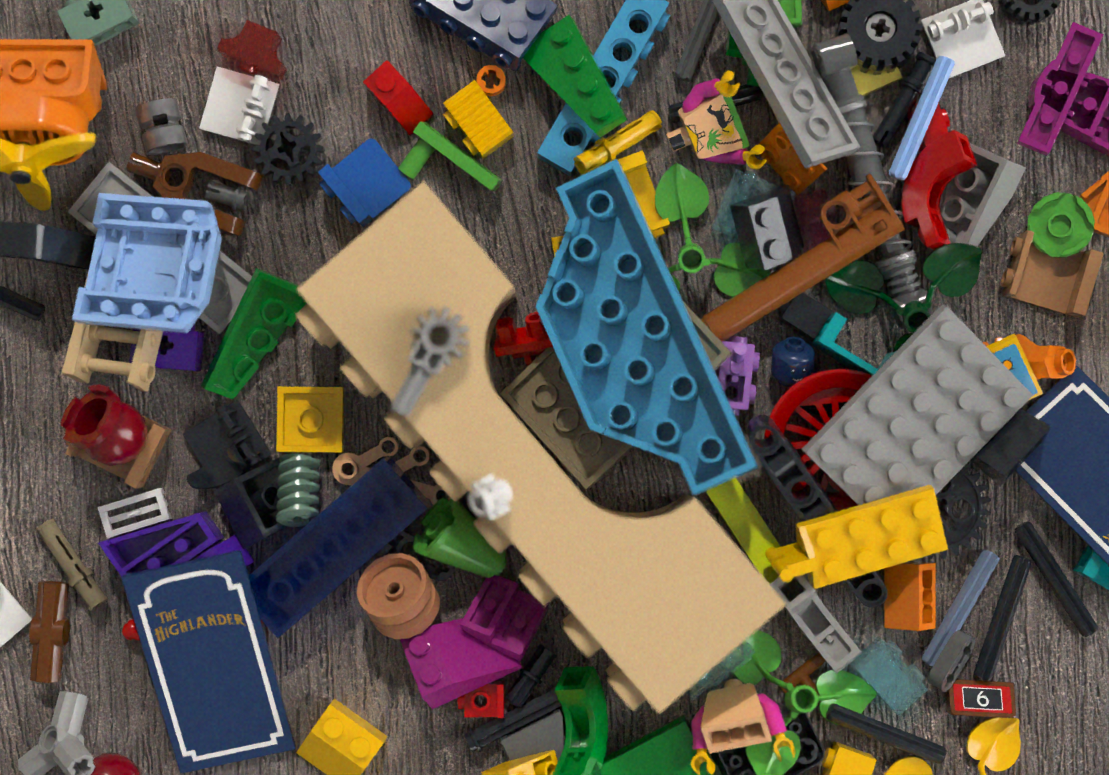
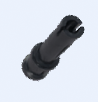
[872,52,936,149]

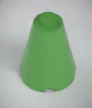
[413,496,507,578]

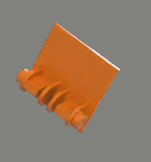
[759,122,828,196]

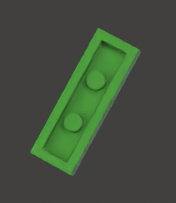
[398,121,503,191]

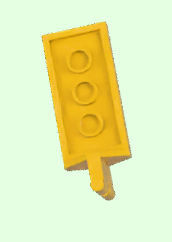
[765,484,948,589]

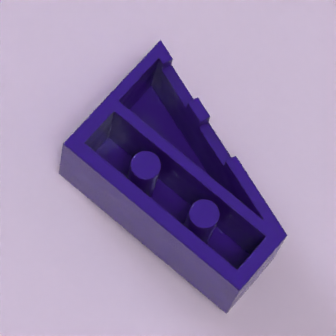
[98,511,225,577]

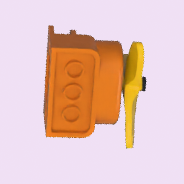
[0,39,107,211]

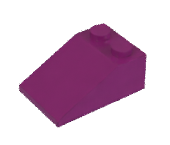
[400,618,522,709]

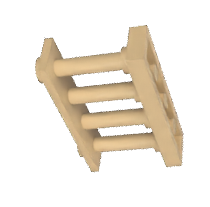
[62,271,163,392]

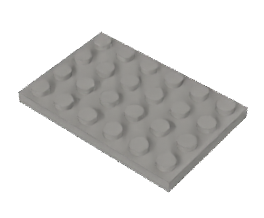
[802,304,1033,505]

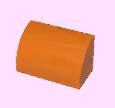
[884,562,936,631]

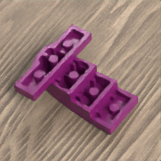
[1017,22,1109,156]

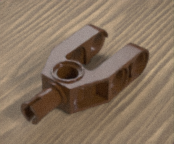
[126,152,263,237]

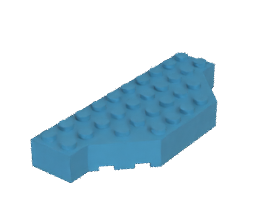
[536,159,759,495]

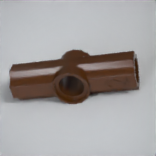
[29,581,70,683]

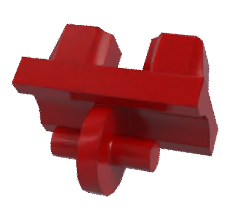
[494,312,553,366]

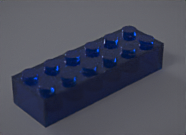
[249,455,432,638]

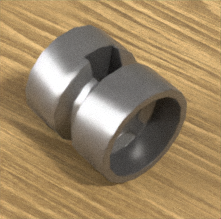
[135,98,188,155]

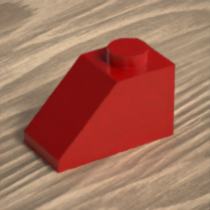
[363,60,434,136]

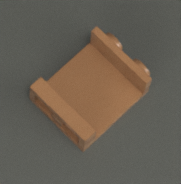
[1000,230,1104,318]
[65,414,172,489]

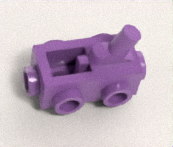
[717,336,760,416]

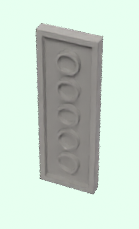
[712,0,860,168]
[68,162,252,335]

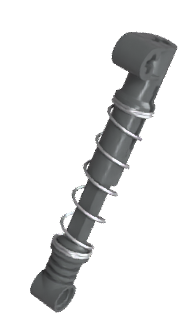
[810,33,933,330]

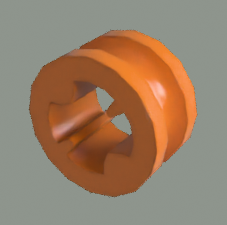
[476,65,506,97]

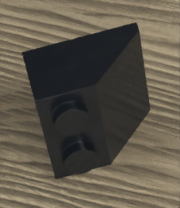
[730,185,804,270]
[971,409,1051,486]
[214,458,288,549]

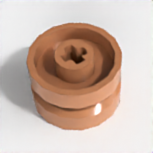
[357,553,440,639]

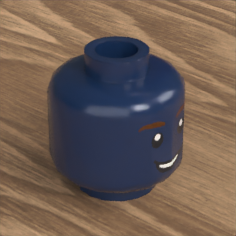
[770,337,815,387]

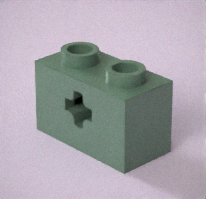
[57,0,140,46]

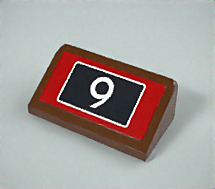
[946,679,1016,718]

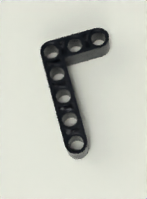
[0,221,96,269]

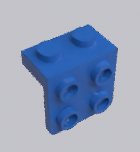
[318,138,411,227]

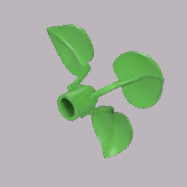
[655,163,771,297]
[728,630,877,775]

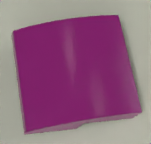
[460,575,549,661]

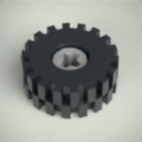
[836,0,922,75]

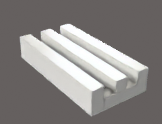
[98,488,172,538]

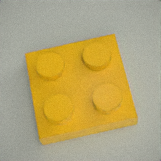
[276,386,344,453]

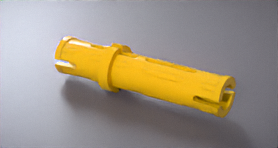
[573,110,662,175]

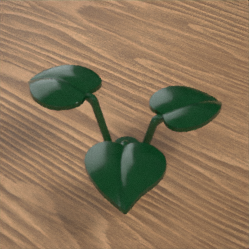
[825,243,982,352]

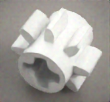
[469,474,513,521]

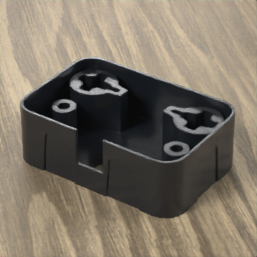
[710,701,825,775]

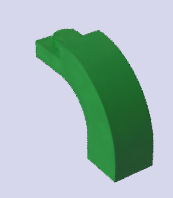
[553,666,608,775]

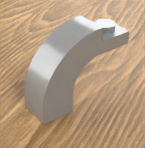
[770,575,862,674]

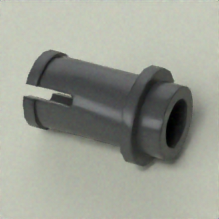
[205,181,250,212]

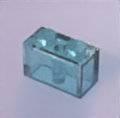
[850,637,928,716]

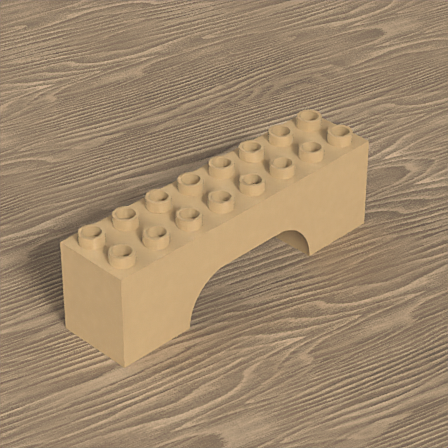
[296,181,786,714]

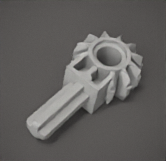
[391,307,469,417]

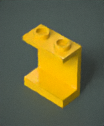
[581,150,670,239]

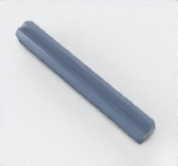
[922,550,999,667]

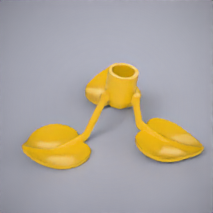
[884,717,1021,775]

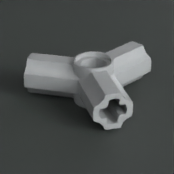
[18,691,96,775]

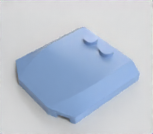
[72,193,222,333]

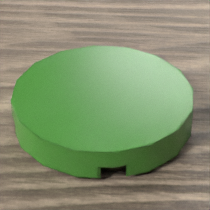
[1027,192,1095,258]

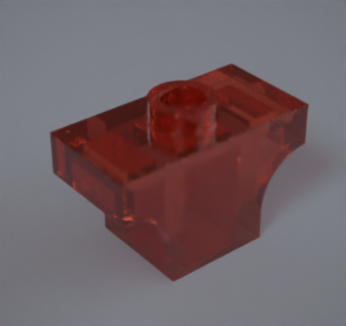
[217,20,287,81]

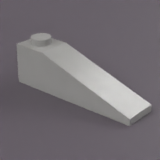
[925,143,1026,260]

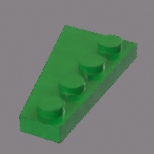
[523,15,628,137]
[201,268,307,400]

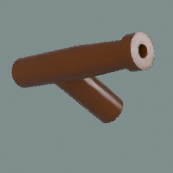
[779,653,826,707]

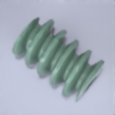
[276,453,320,527]

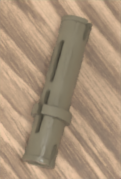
[36,518,108,611]

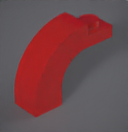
[902,130,977,250]

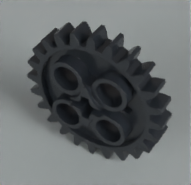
[927,463,991,559]

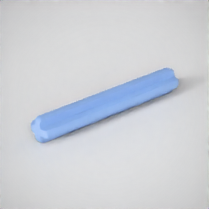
[889,56,955,181]

